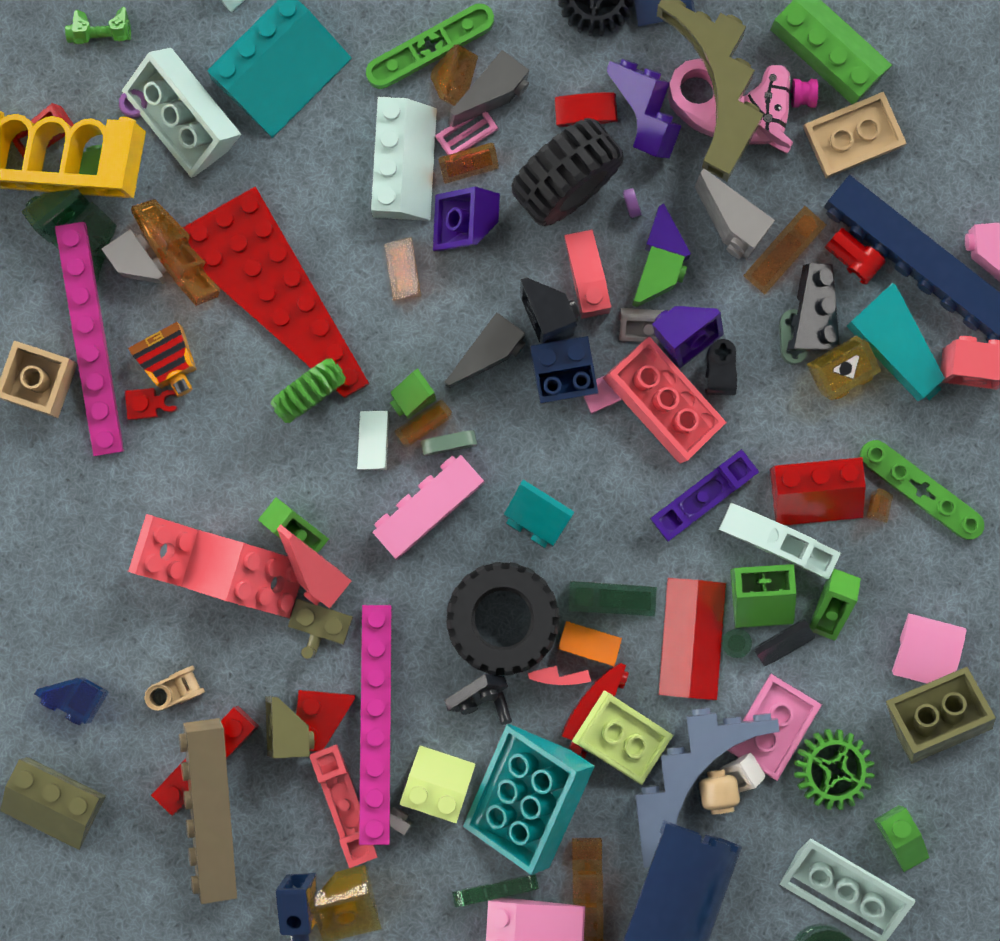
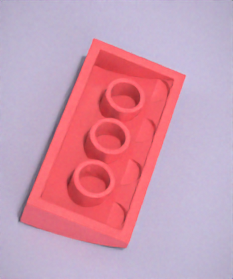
[603,336,727,464]

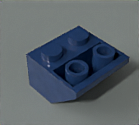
[530,336,598,404]

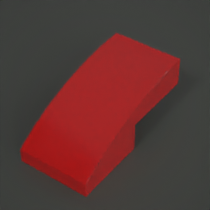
[555,92,618,127]

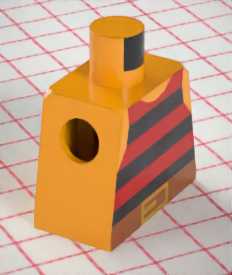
[128,322,197,397]

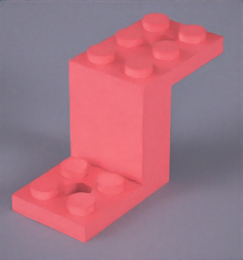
[128,514,300,618]

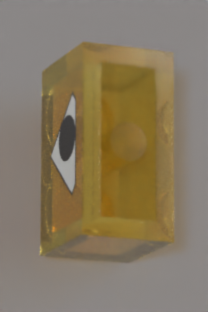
[807,336,881,401]

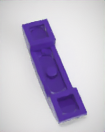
[650,449,759,542]

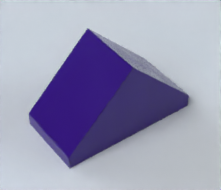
[645,203,691,262]

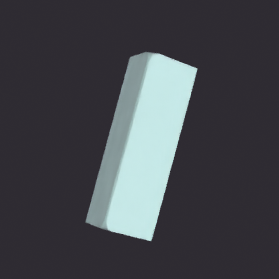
[357,411,389,470]

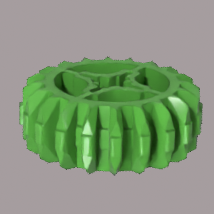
[271,359,346,423]
[793,729,875,810]

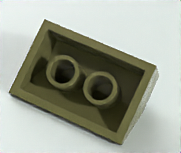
[886,667,996,764]
[0,757,106,850]

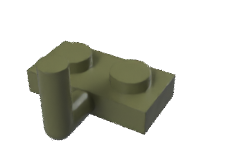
[288,599,353,659]

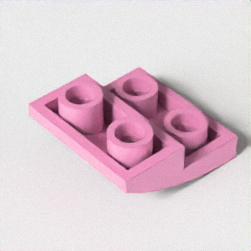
[892,613,966,683]

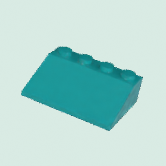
[207,0,352,138]
[463,724,595,875]

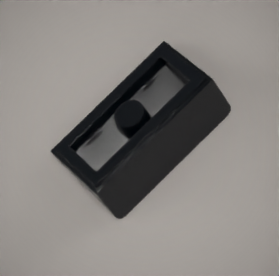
[754,619,815,666]

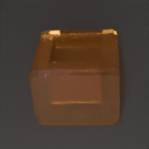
[866,488,893,523]

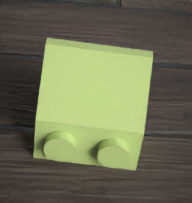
[399,745,475,823]

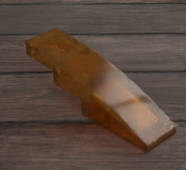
[131,199,221,306]
[572,838,603,941]

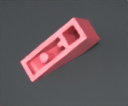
[564,230,611,319]
[277,525,352,609]

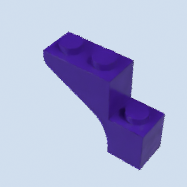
[607,59,681,158]

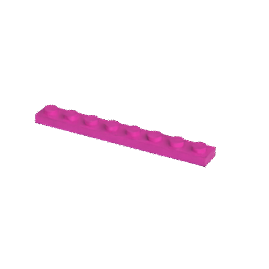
[55,222,124,456]
[359,605,391,845]

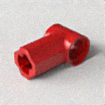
[825,227,886,285]

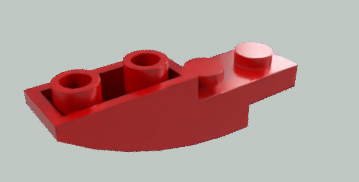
[561,663,629,759]

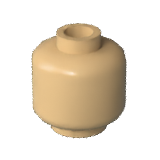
[699,769,740,815]

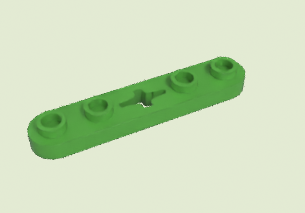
[366,3,494,89]
[860,440,984,540]

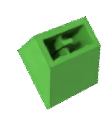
[730,564,796,628]

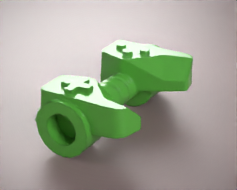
[65,6,131,44]

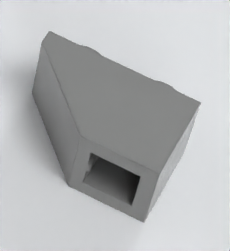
[102,229,167,284]

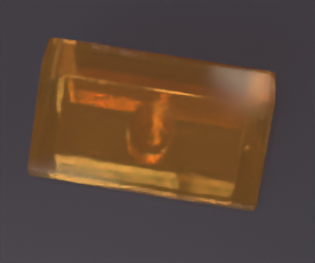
[438,143,499,184]
[384,237,422,301]
[394,399,453,447]

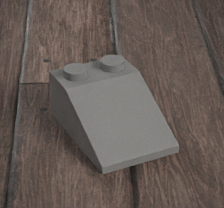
[694,169,775,260]

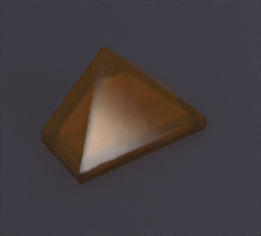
[430,44,478,106]

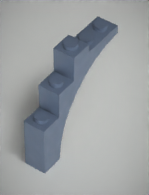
[635,708,780,868]

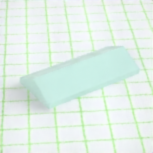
[780,838,915,941]

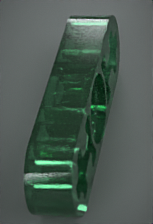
[452,873,539,907]

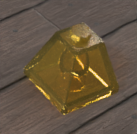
[310,865,382,941]

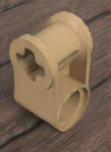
[144,665,205,711]

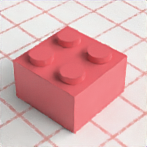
[941,336,1000,390]

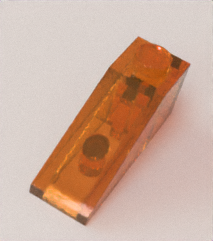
[743,206,827,295]

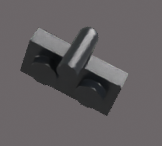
[444,674,512,725]

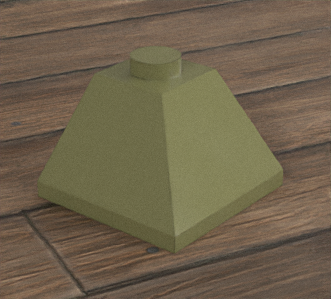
[265,696,314,758]

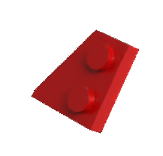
[296,690,356,751]

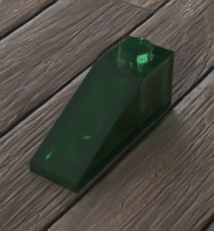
[568,581,657,616]

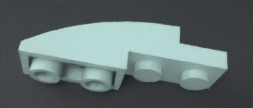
[718,503,841,580]

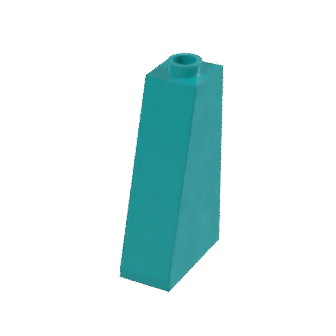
[846,283,945,401]

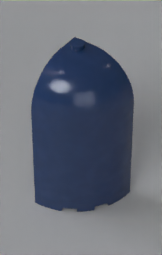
[623,820,742,941]

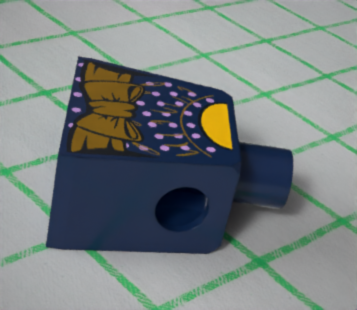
[276,873,318,941]

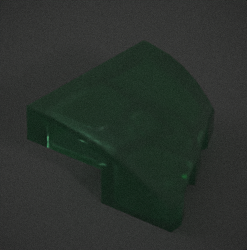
[51,202,117,282]

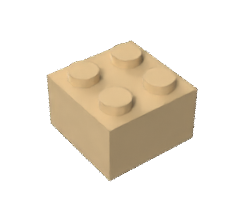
[0,341,77,418]

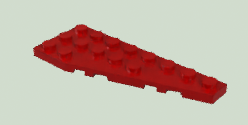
[181,186,369,398]

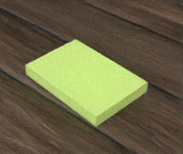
[572,690,674,785]

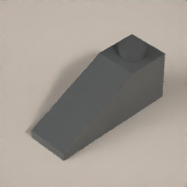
[448,50,529,127]
[445,312,526,389]

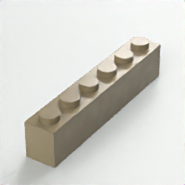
[179,718,237,904]

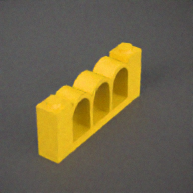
[0,111,146,198]

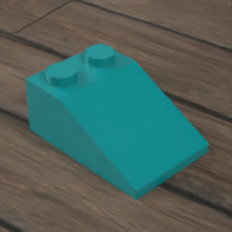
[504,479,574,548]

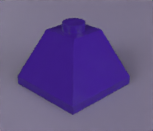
[433,186,500,251]
[652,306,724,369]

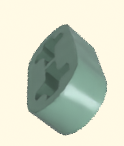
[779,309,808,365]
[421,430,477,456]

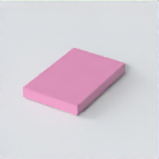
[727,674,822,781]

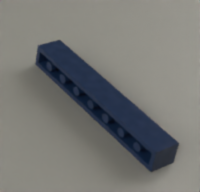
[824,174,1000,342]

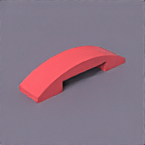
[309,744,378,868]

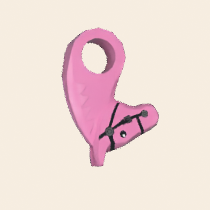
[667,58,793,154]

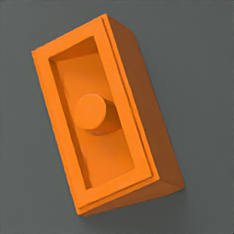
[558,621,622,666]

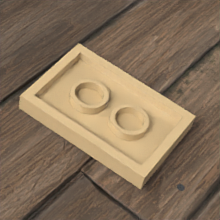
[803,92,907,178]

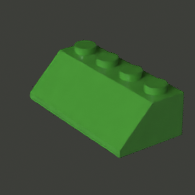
[770,0,892,104]

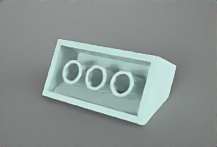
[122,48,242,178]
[371,97,437,221]

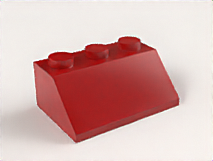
[770,457,866,525]

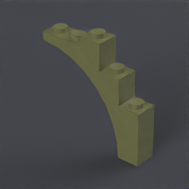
[657,0,763,182]

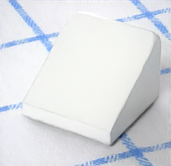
[719,753,765,793]

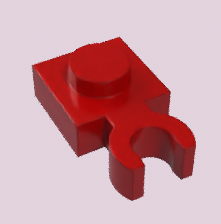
[125,388,178,420]

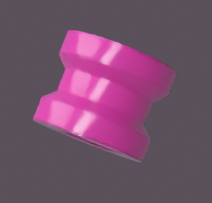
[791,79,818,108]

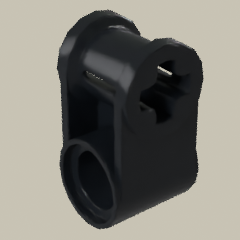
[705,339,737,395]

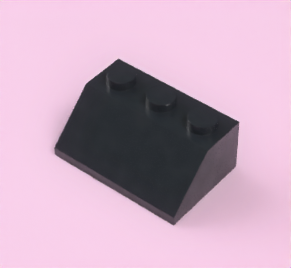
[520,277,580,344]

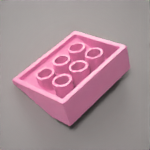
[486,897,585,941]

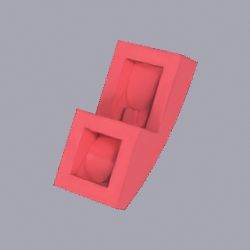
[528,666,591,685]

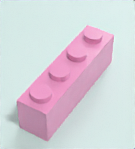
[372,455,484,560]

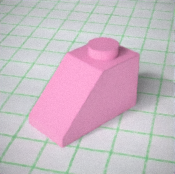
[965,223,1000,282]

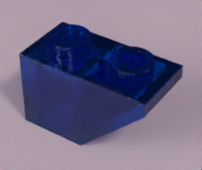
[34,677,109,725]

